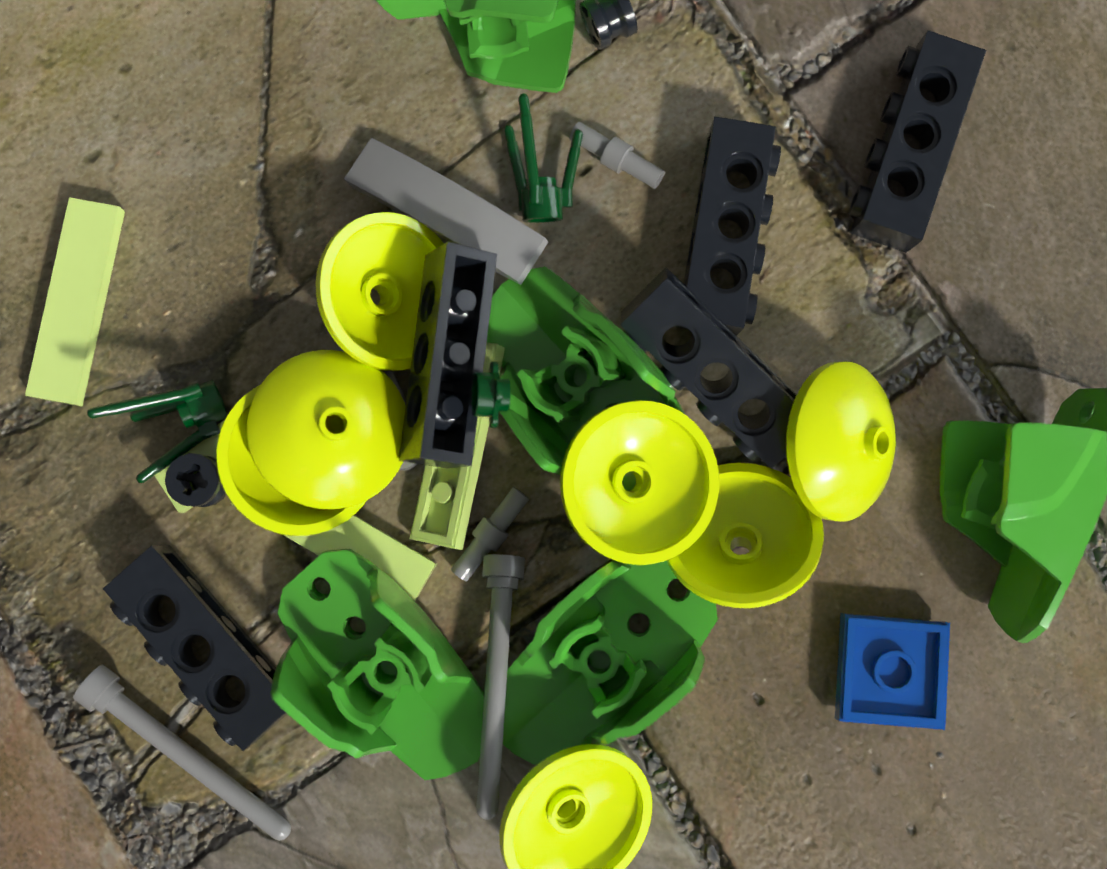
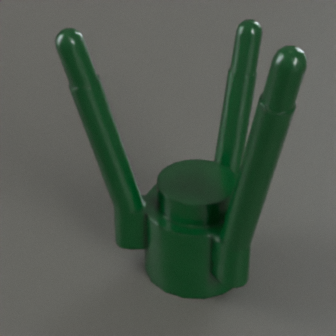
[504,93,583,223]
[87,379,228,483]

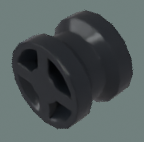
[579,0,638,50]
[165,453,226,507]

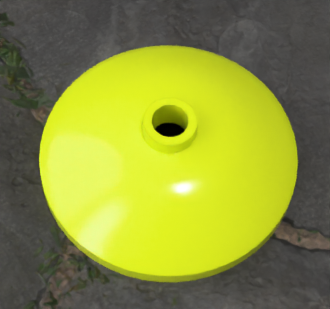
[316,212,444,371]
[247,350,406,510]
[786,362,896,522]
[216,385,367,536]
[560,401,719,565]
[666,463,824,608]
[499,744,652,869]

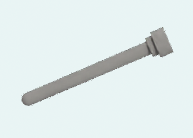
[476,554,525,820]
[73,664,291,840]

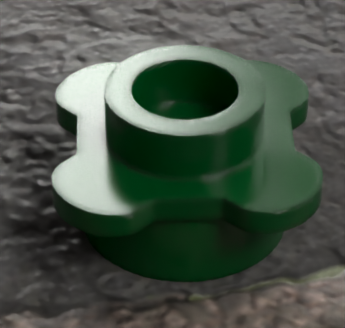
[471,362,511,428]

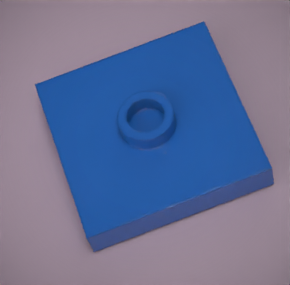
[835,613,950,730]

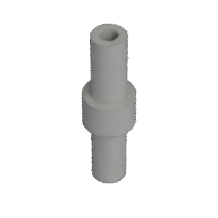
[569,122,665,189]
[451,487,529,582]

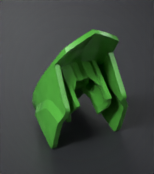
[376,0,576,93]
[487,266,685,491]
[940,388,1107,643]
[271,549,484,780]
[503,560,718,765]

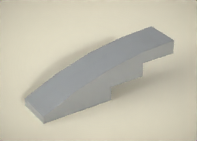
[344,138,548,285]

